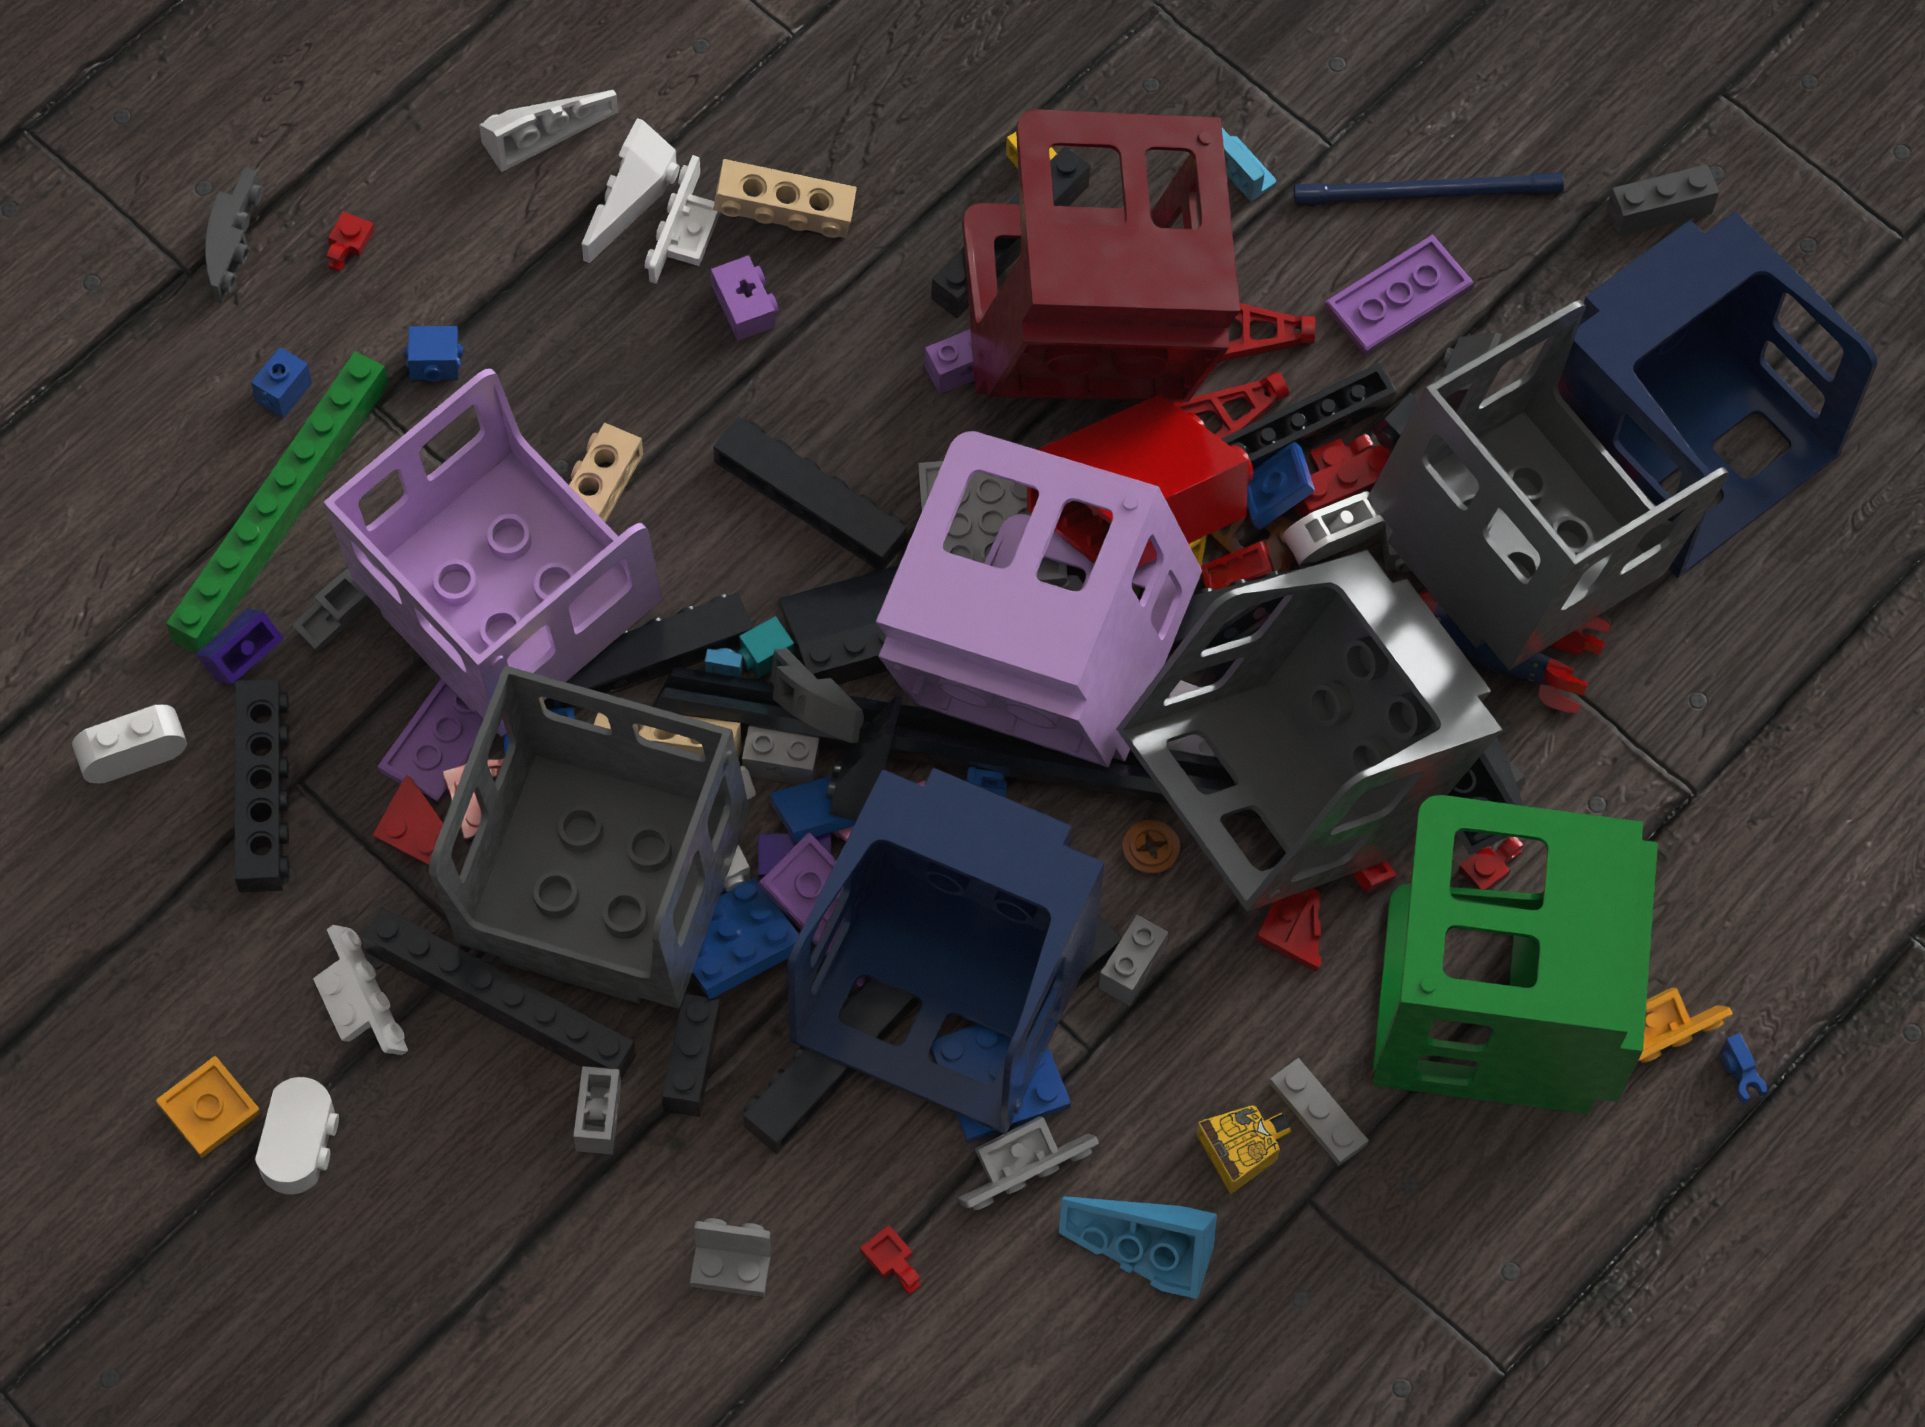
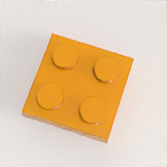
[156,1055,261,1159]

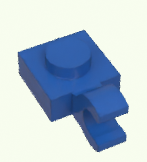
[1720,1033,1767,1104]

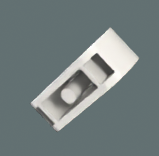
[1282,491,1386,566]
[72,705,187,783]
[255,1077,339,1194]

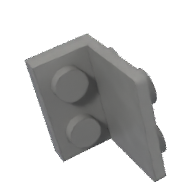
[690,1218,771,1297]

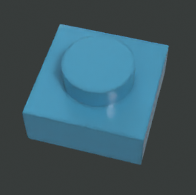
[705,648,743,677]

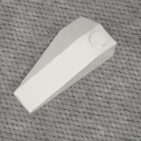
[479,90,618,172]
[582,118,680,263]

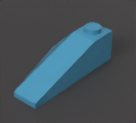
[1059,1196,1217,1299]

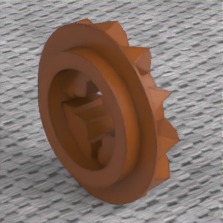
[1123,820,1180,875]

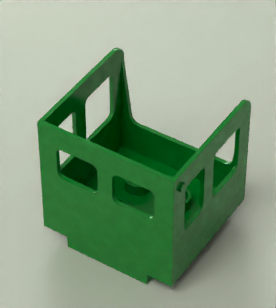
[1371,795,1658,1114]

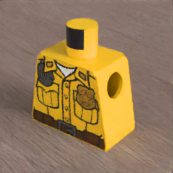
[1196,1106,1291,1194]

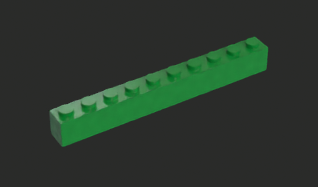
[166,351,388,654]

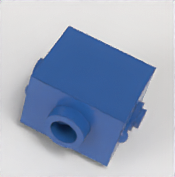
[404,326,463,382]
[251,347,312,419]

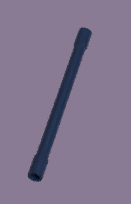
[1293,172,1564,205]

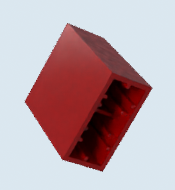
[1027,394,1253,568]

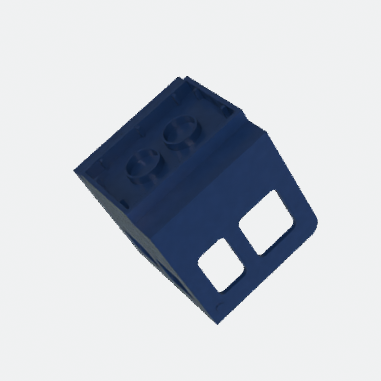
[1558,211,1877,579]
[787,768,1104,1135]

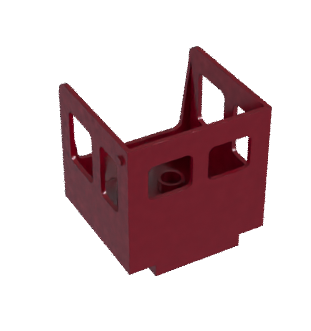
[962,109,1240,402]

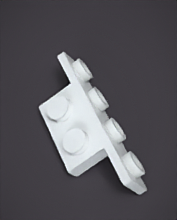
[645,155,721,284]
[313,925,408,1055]

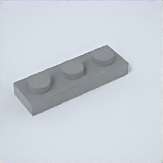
[1269,1058,1369,1166]

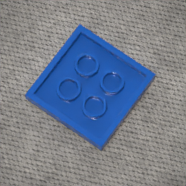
[691,878,799,1000]
[930,1024,1071,1144]

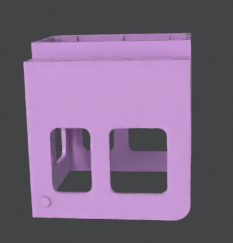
[323,369,662,737]
[876,431,1202,767]

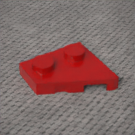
[373,775,443,866]
[1254,888,1322,972]

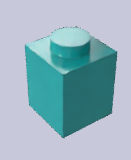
[737,616,795,678]

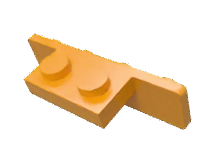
[1638,987,1732,1063]

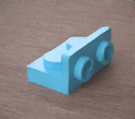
[1222,128,1276,202]

